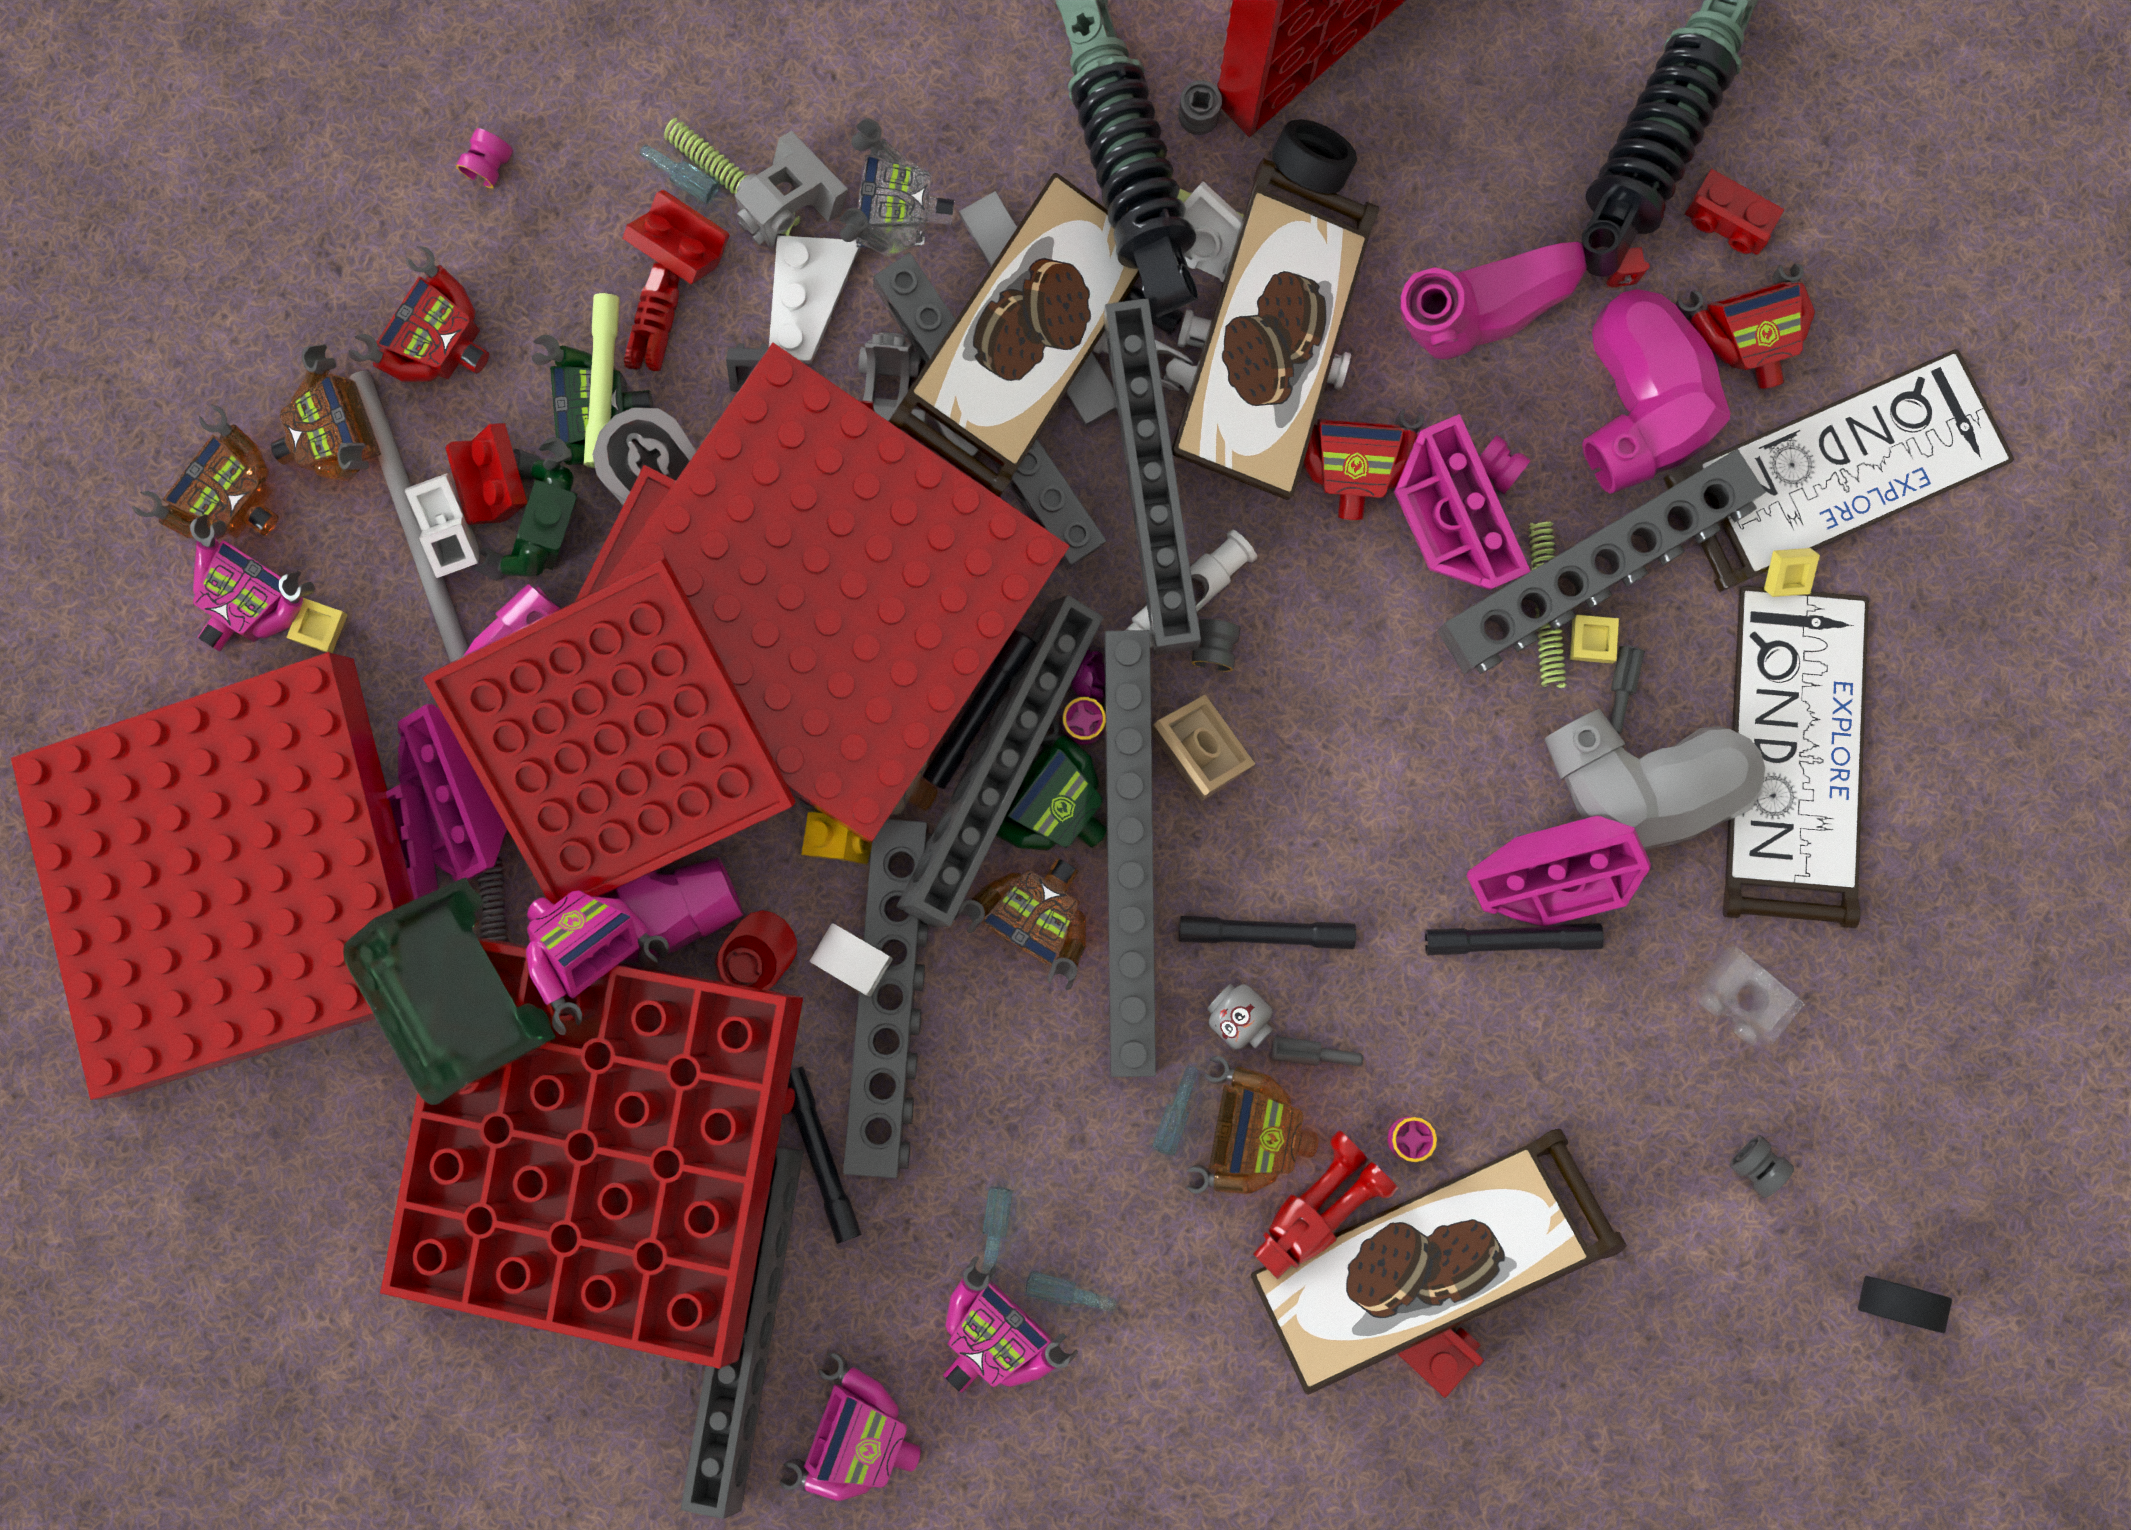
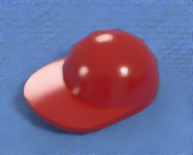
[715,910,797,990]

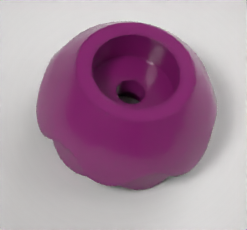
[1071,649,1105,702]

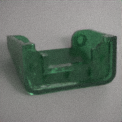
[343,877,556,1105]

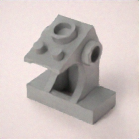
[734,131,848,248]
[859,332,928,436]

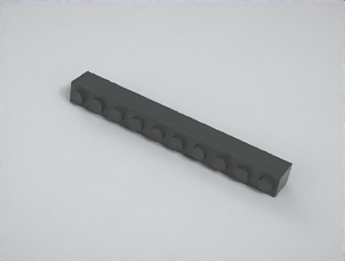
[1104,630,1156,1077]

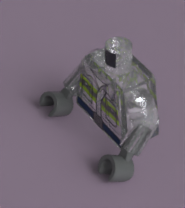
[839,118,955,256]

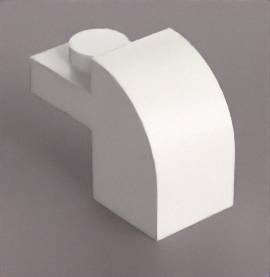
[405,473,480,578]
[810,923,893,997]

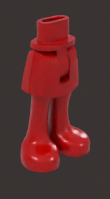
[1253,1130,1399,1279]

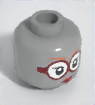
[1207,984,1273,1050]

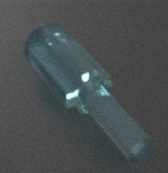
[640,145,720,204]
[1151,1065,1198,1156]
[982,1186,1014,1280]
[1025,1270,1117,1312]

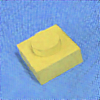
[1764,548,1820,597]
[286,598,348,653]
[1570,615,1619,664]

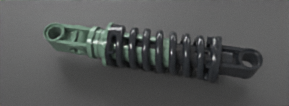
[1055,0,1199,318]
[1582,0,1758,277]

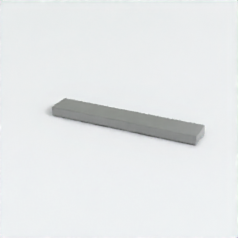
[959,191,1117,427]

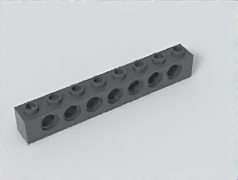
[873,252,1107,570]
[1104,298,1201,656]
[1437,449,1766,675]
[896,595,1103,928]
[843,819,932,1178]
[680,1146,804,1519]

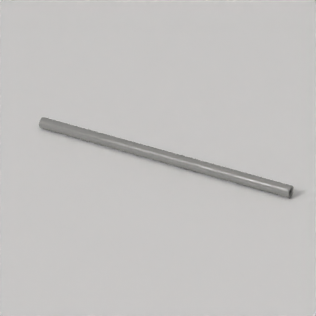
[349,370,521,853]

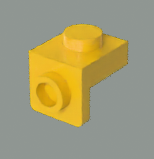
[801,812,872,865]

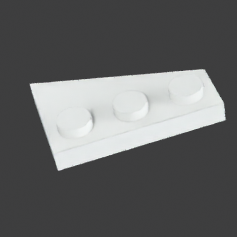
[1183,182,1243,282]
[769,236,862,364]

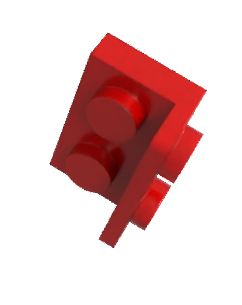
[1684,168,1785,255]
[622,190,730,285]
[445,423,528,525]
[1397,1327,1485,1398]

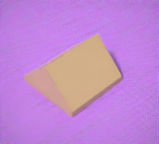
[1151,695,1255,802]

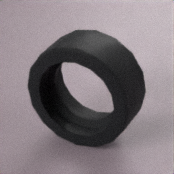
[1272,119,1357,194]
[1858,1275,1952,1333]

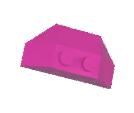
[1394,414,1531,590]
[398,704,507,884]
[1466,815,1651,927]

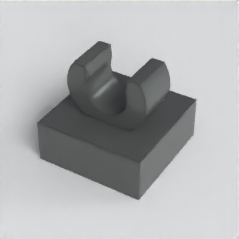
[726,343,768,392]

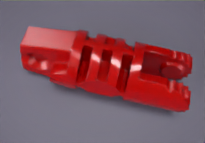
[624,263,679,371]

